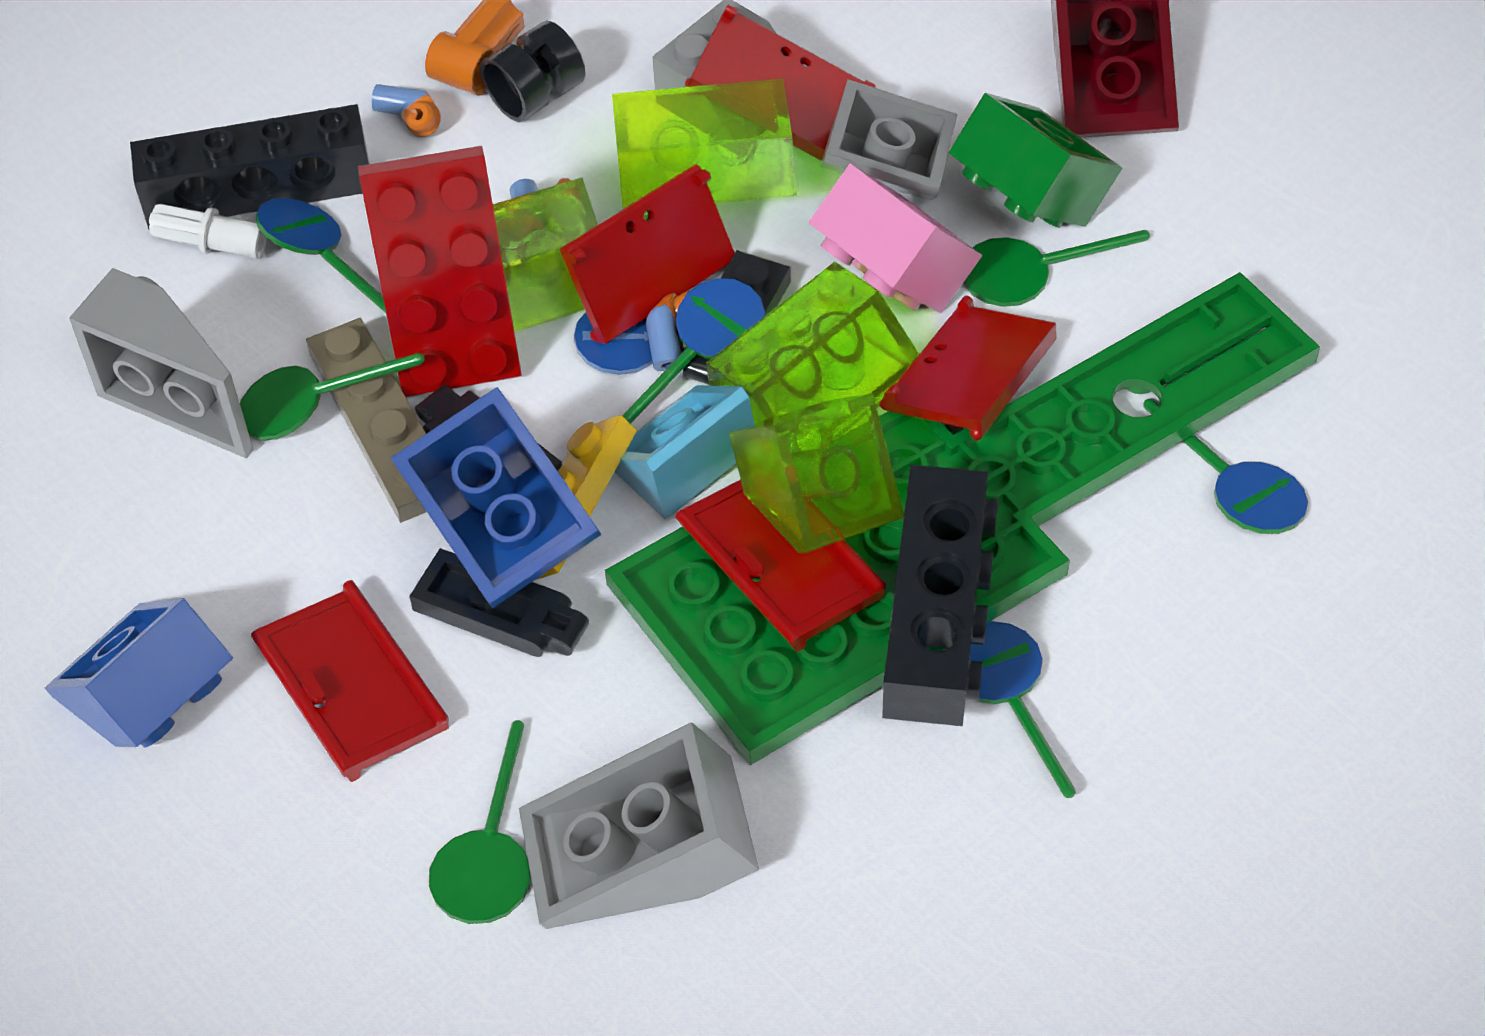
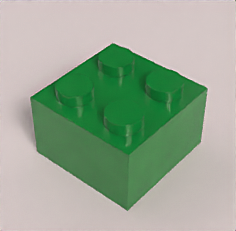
[948,93,1123,228]

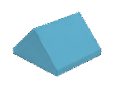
[615,385,759,519]

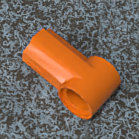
[425,0,525,96]

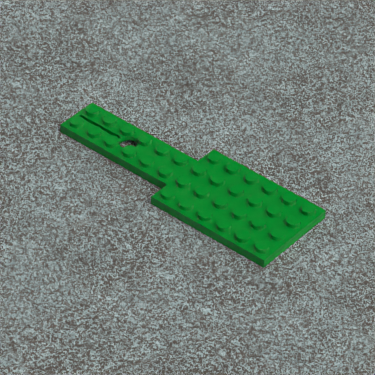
[605,272,1320,765]

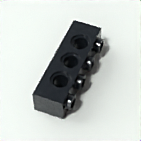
[130,104,370,230]
[882,465,999,727]

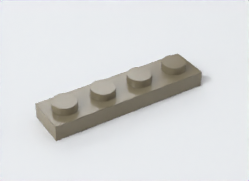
[306,317,426,523]

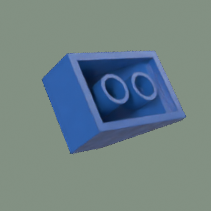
[391,387,602,609]

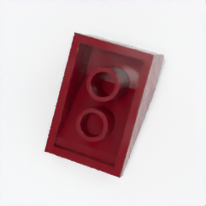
[1051,0,1179,138]

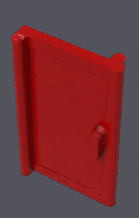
[685,4,876,161]
[560,164,735,344]
[879,295,1057,441]
[675,459,886,652]
[251,580,449,782]

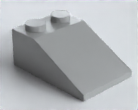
[69,268,253,459]
[519,722,759,929]

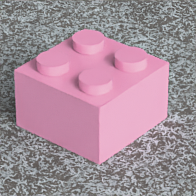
[808,163,983,313]

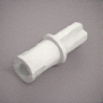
[149,203,267,260]

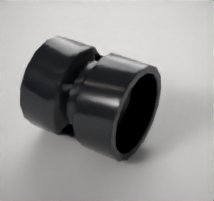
[480,20,586,122]

